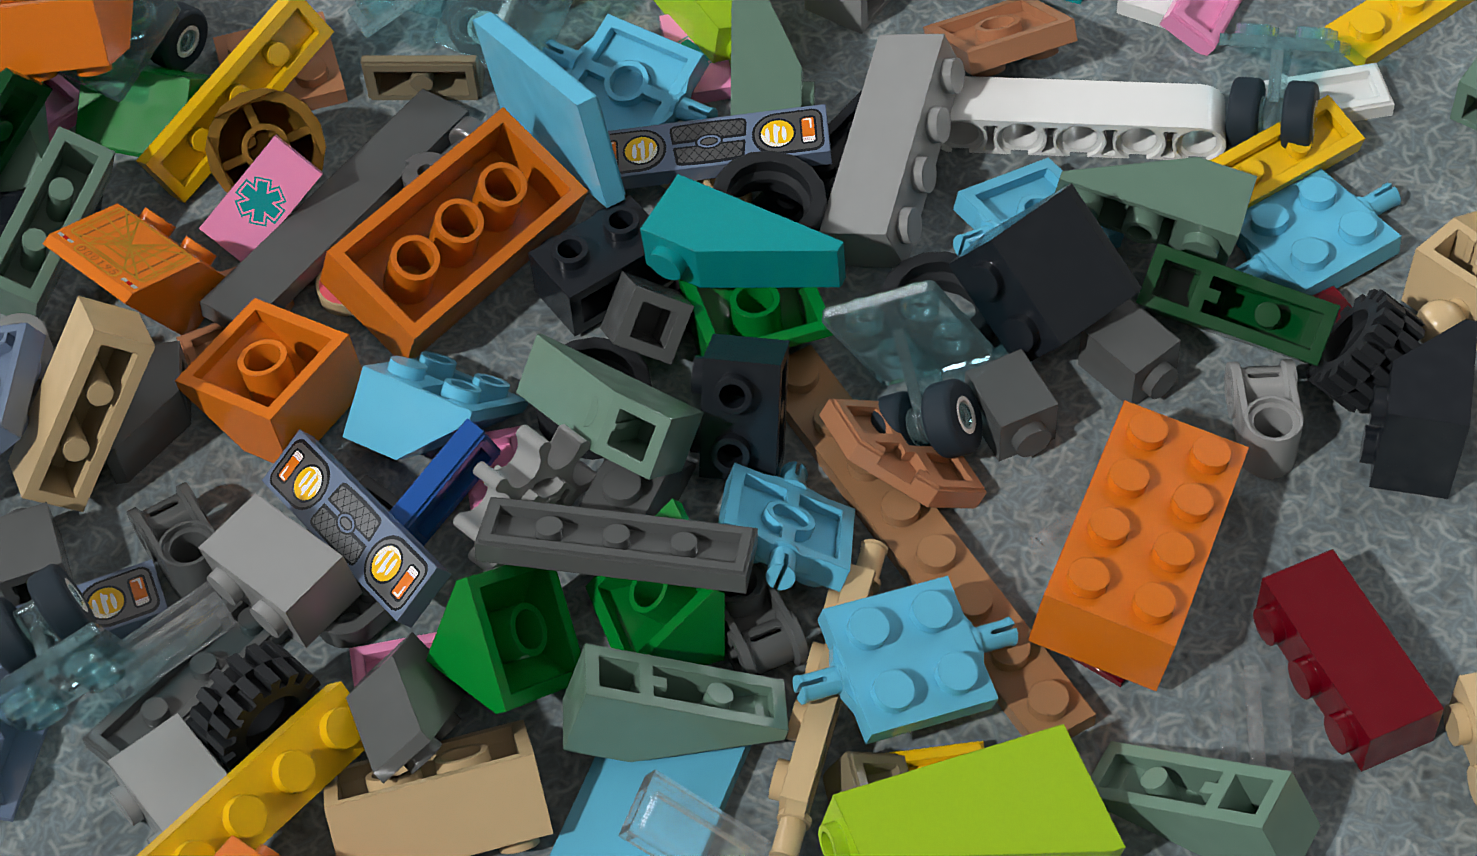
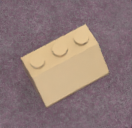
[324,720,554,856]

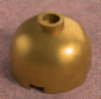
[205,88,326,193]

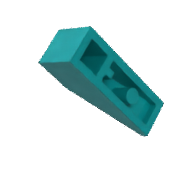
[640,174,846,288]

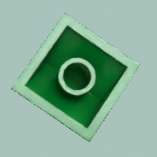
[75,59,210,157]
[678,279,835,356]
[585,498,725,665]
[426,565,581,714]

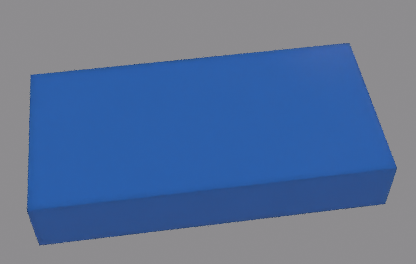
[389,418,501,546]

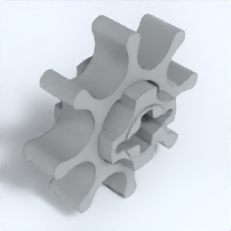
[453,424,597,571]

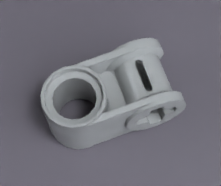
[1224,359,1303,479]

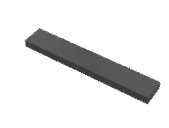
[200,89,469,328]
[82,475,400,765]

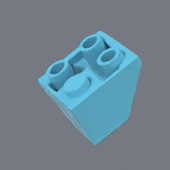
[342,351,529,460]

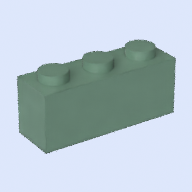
[0,126,115,318]

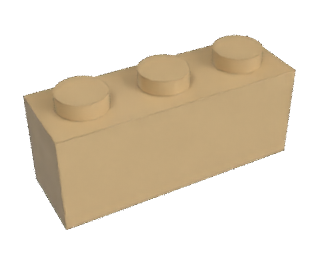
[8,296,155,512]

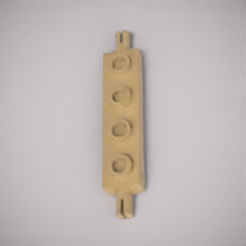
[768,539,888,856]

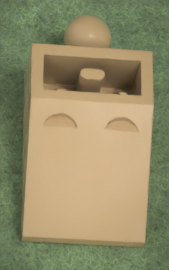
[1401,211,1477,350]

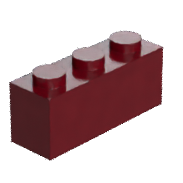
[1253,549,1444,772]

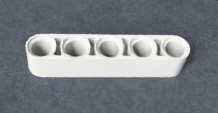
[941,76,1226,160]

